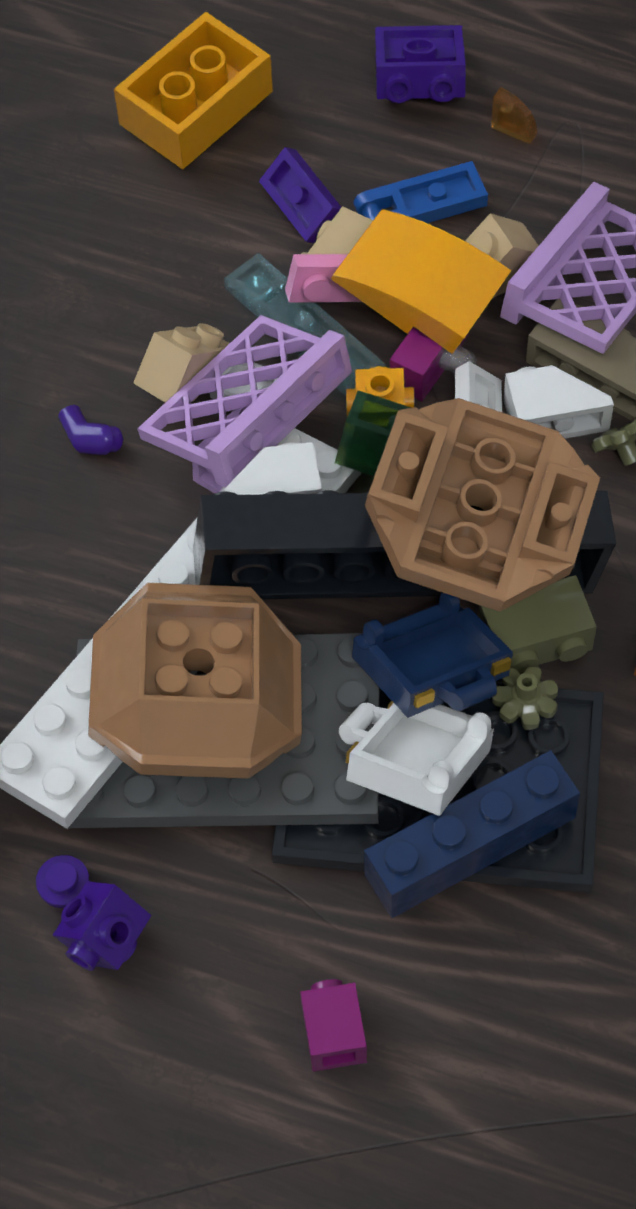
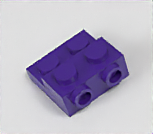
[375,25,466,103]

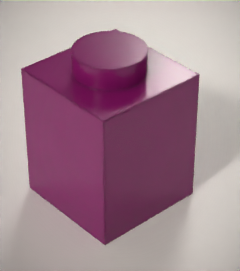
[300,979,367,1072]

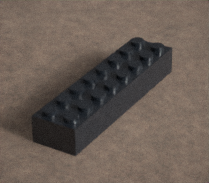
[193,490,617,599]

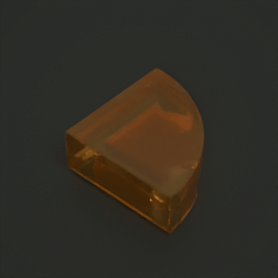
[491,87,537,144]

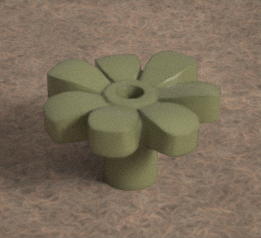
[591,419,636,466]
[492,667,558,730]

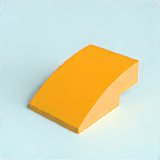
[331,209,512,354]

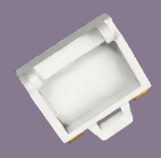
[339,701,494,816]

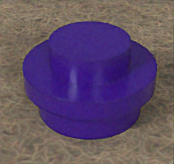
[36,855,90,908]

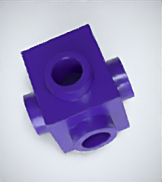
[53,881,152,971]

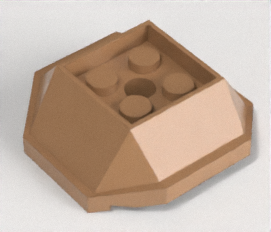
[365,398,600,612]
[88,583,302,779]

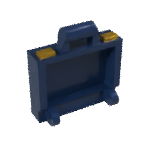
[352,593,513,718]

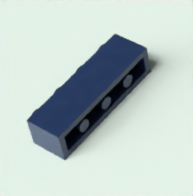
[364,750,580,919]

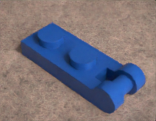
[353,161,488,223]

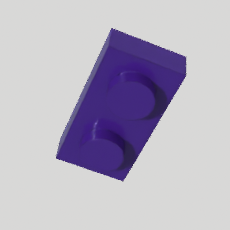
[259,147,342,243]

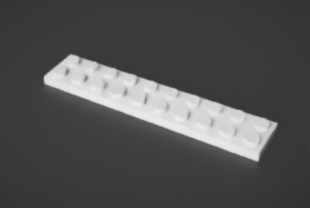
[0,428,361,829]

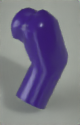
[58,405,123,455]

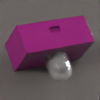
[390,326,477,402]

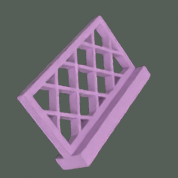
[500,182,636,354]
[137,315,353,488]

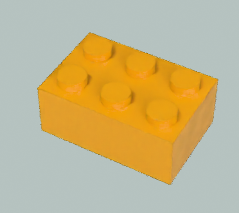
[114,12,273,170]

